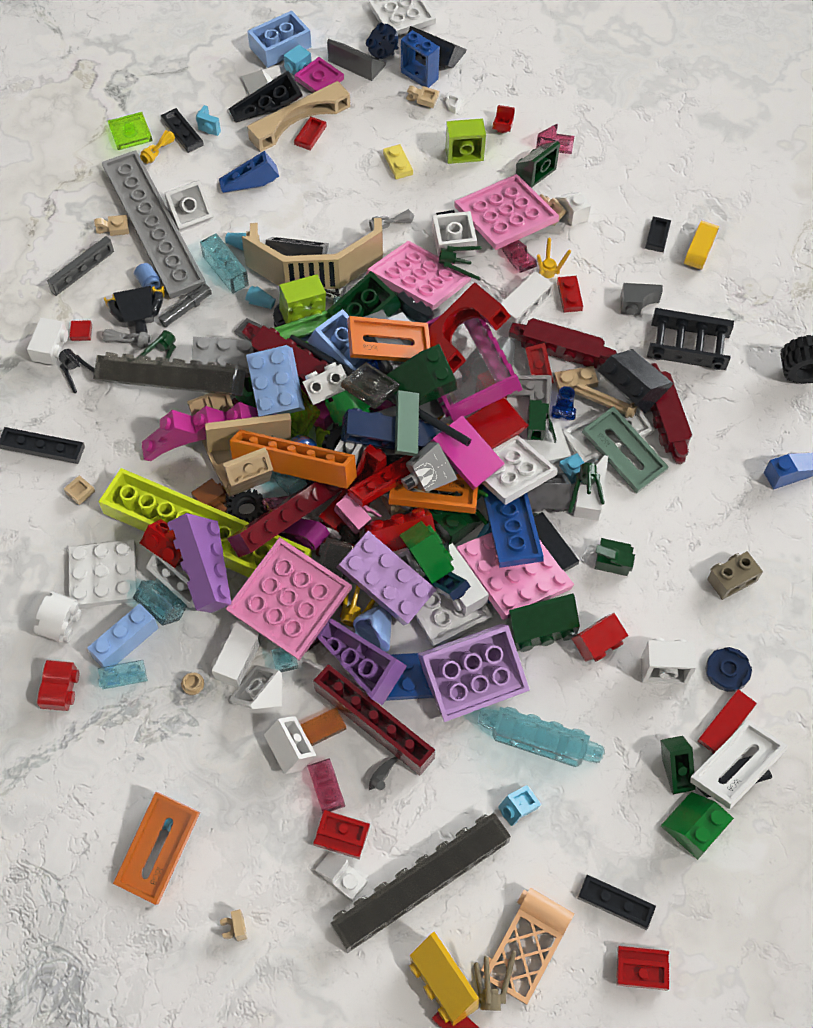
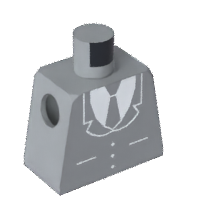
[401,441,458,492]

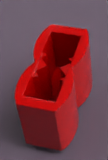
[37,660,80,711]

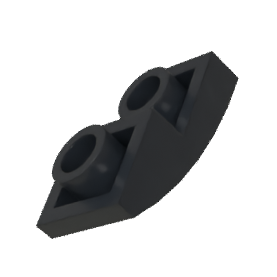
[397,291,434,323]

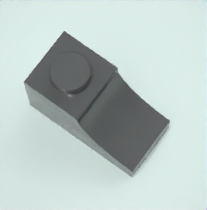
[620,283,663,315]

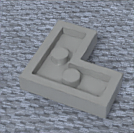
[510,375,552,417]

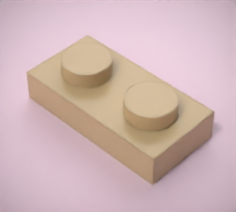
[554,366,599,393]

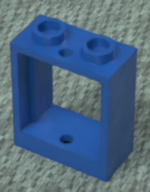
[401,30,440,88]

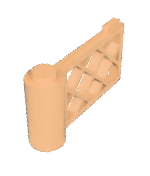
[481,888,575,1005]

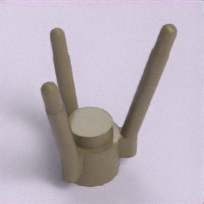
[474,950,516,1011]

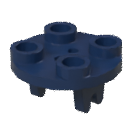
[366,22,399,59]

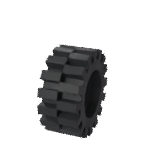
[227,489,267,523]

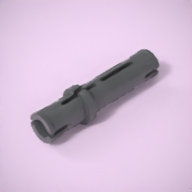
[158,284,212,327]

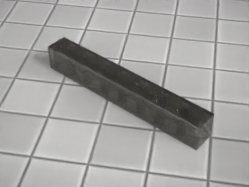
[93,352,246,396]
[330,813,511,953]

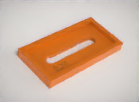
[347,316,430,362]
[388,474,478,514]
[113,792,200,905]

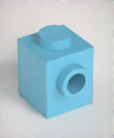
[284,45,312,75]

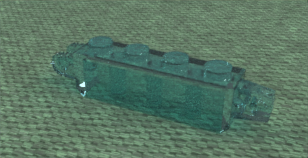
[478,707,605,767]

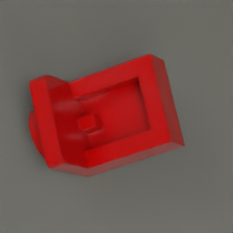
[492,105,515,133]

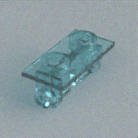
[98,660,148,690]

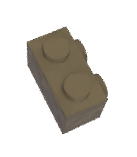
[707,551,763,600]

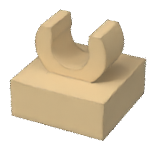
[220,909,247,941]

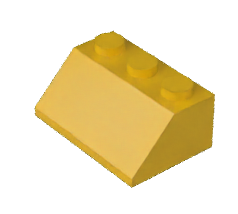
[409,931,479,1026]

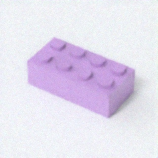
[336,531,437,626]

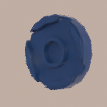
[705,647,752,692]

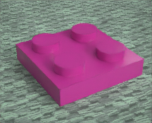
[294,57,344,93]

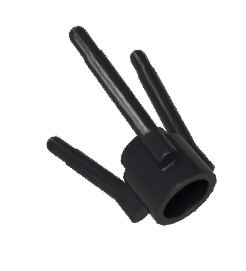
[58,349,106,393]

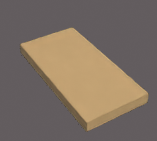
[205,413,291,452]

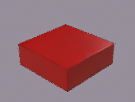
[69,320,92,341]

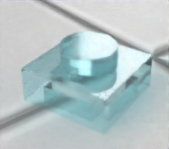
[271,648,299,673]

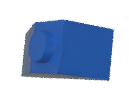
[219,151,279,193]
[764,453,813,490]

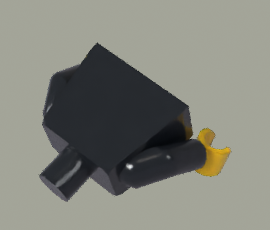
[104,286,165,334]

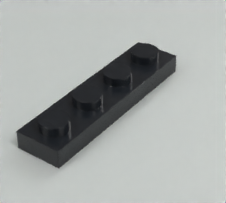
[0,427,85,464]

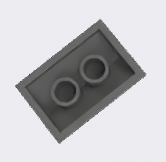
[327,39,386,81]

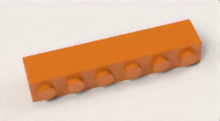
[229,429,357,489]

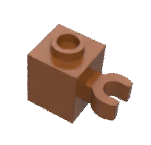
[191,478,227,513]

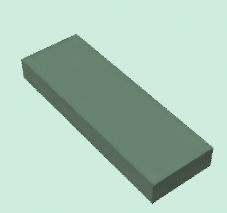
[395,390,419,456]

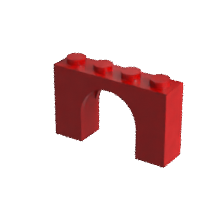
[428,282,511,373]

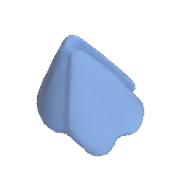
[353,605,392,652]

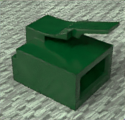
[527,400,557,443]
[594,538,635,576]

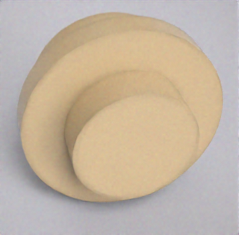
[181,673,204,695]

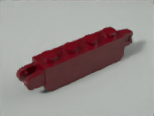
[509,318,617,369]
[242,323,328,386]
[649,363,692,464]

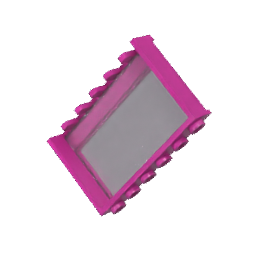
[411,315,523,422]

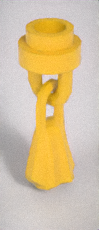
[140,130,175,164]

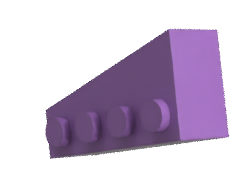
[167,513,231,613]
[317,618,407,705]

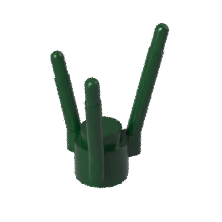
[439,245,482,281]
[130,330,176,371]
[568,463,605,513]

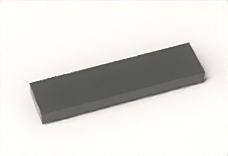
[47,236,114,296]

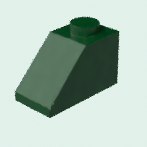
[660,735,696,795]

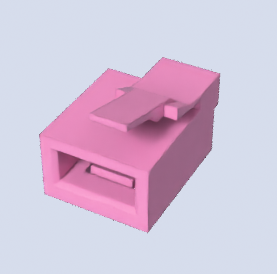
[334,493,381,535]

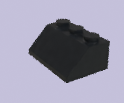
[407,26,467,69]
[265,237,329,256]
[597,349,673,414]

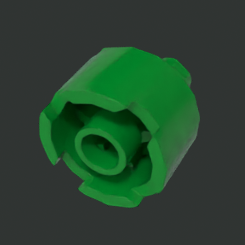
[324,383,372,426]

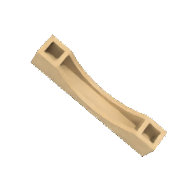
[247,81,350,152]

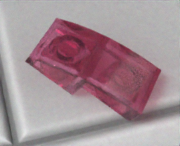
[502,240,537,273]
[307,758,345,813]

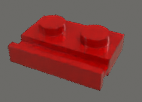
[313,810,370,860]
[617,946,669,991]

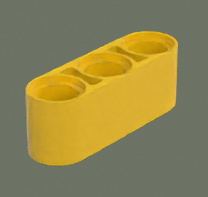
[684,220,719,270]

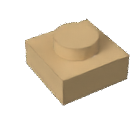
[64,475,95,505]

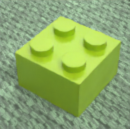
[445,118,486,164]
[279,274,326,324]

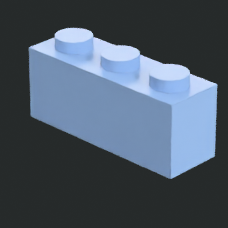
[87,603,158,672]

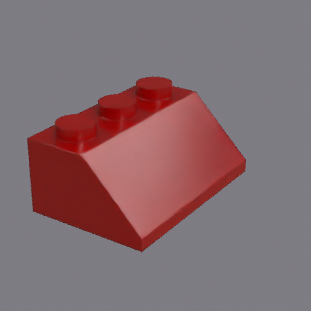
[364,508,436,551]

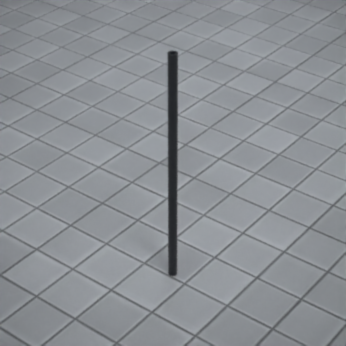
[289,335,472,446]

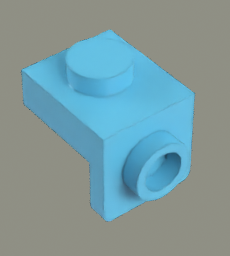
[196,105,221,136]

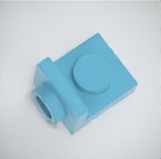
[559,453,584,484]
[498,785,541,826]

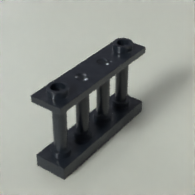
[647,308,734,370]

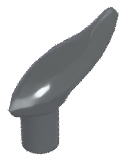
[369,756,399,790]

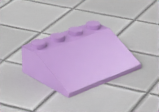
[418,624,530,722]

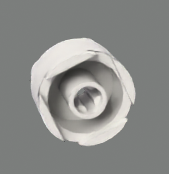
[34,591,82,643]

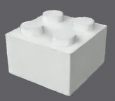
[432,211,477,258]
[641,638,696,684]

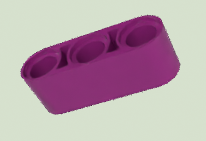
[278,518,330,551]

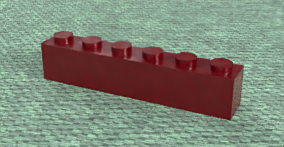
[227,481,344,558]
[313,664,435,776]

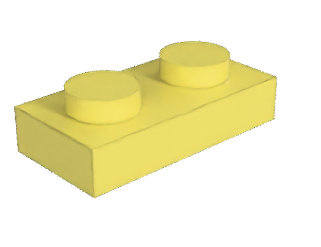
[383,144,413,180]

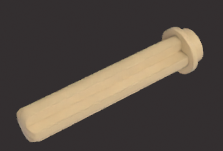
[574,383,637,418]

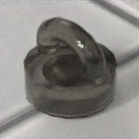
[339,525,360,545]

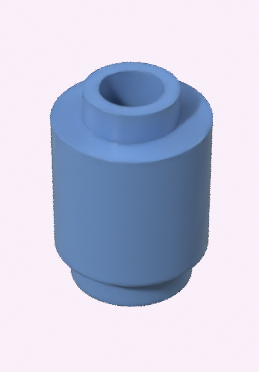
[134,263,160,291]

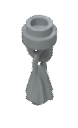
[369,209,414,231]
[102,329,151,348]

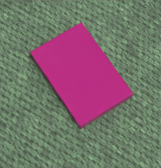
[430,416,505,490]

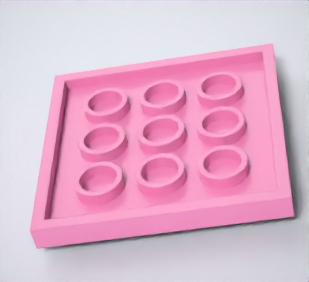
[454,174,559,250]
[366,241,471,311]
[456,533,574,620]
[226,537,352,661]

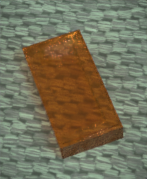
[300,708,347,746]

